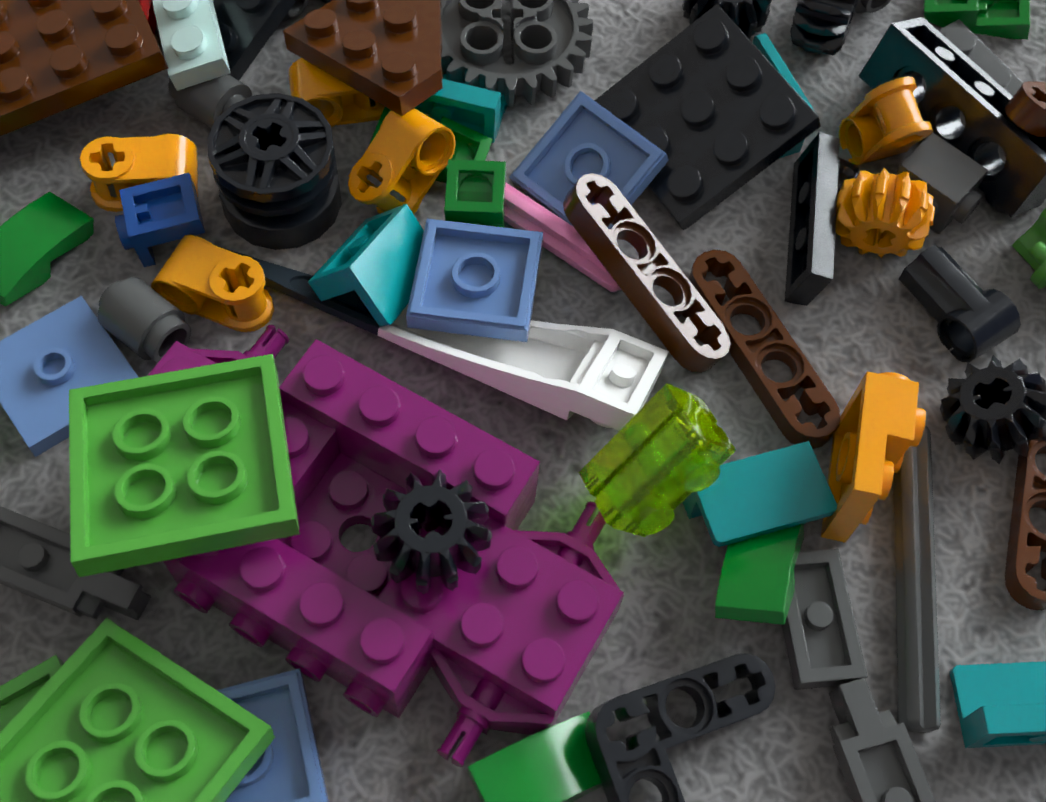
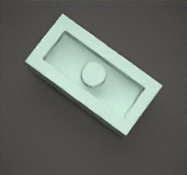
[152,0,231,91]

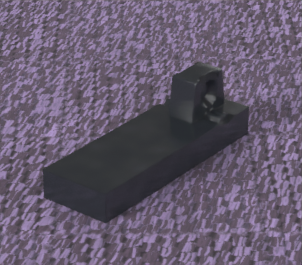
[785,132,859,306]

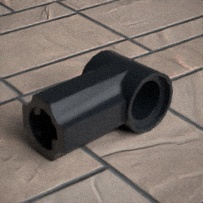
[899,245,1021,362]

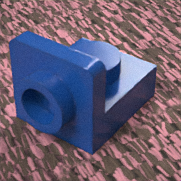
[115,173,205,267]

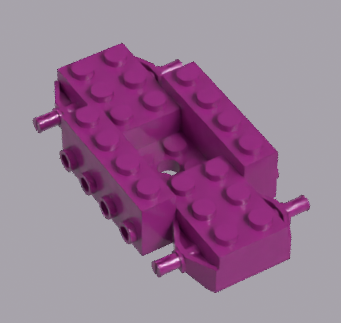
[147,325,624,768]

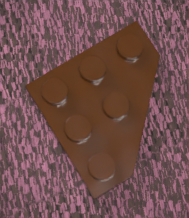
[283,0,443,116]

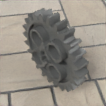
[441,0,593,107]

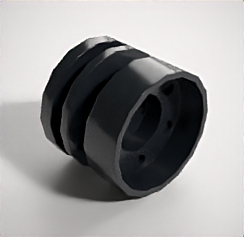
[207,93,342,250]

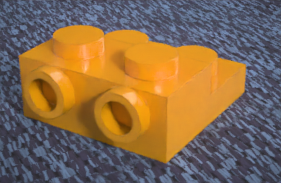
[821,371,926,543]

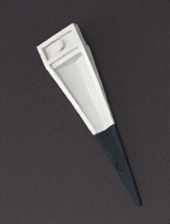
[215,245,669,435]

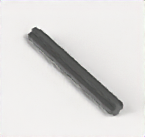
[894,425,941,733]

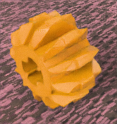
[835,168,935,258]

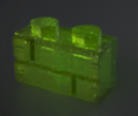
[578,383,736,537]

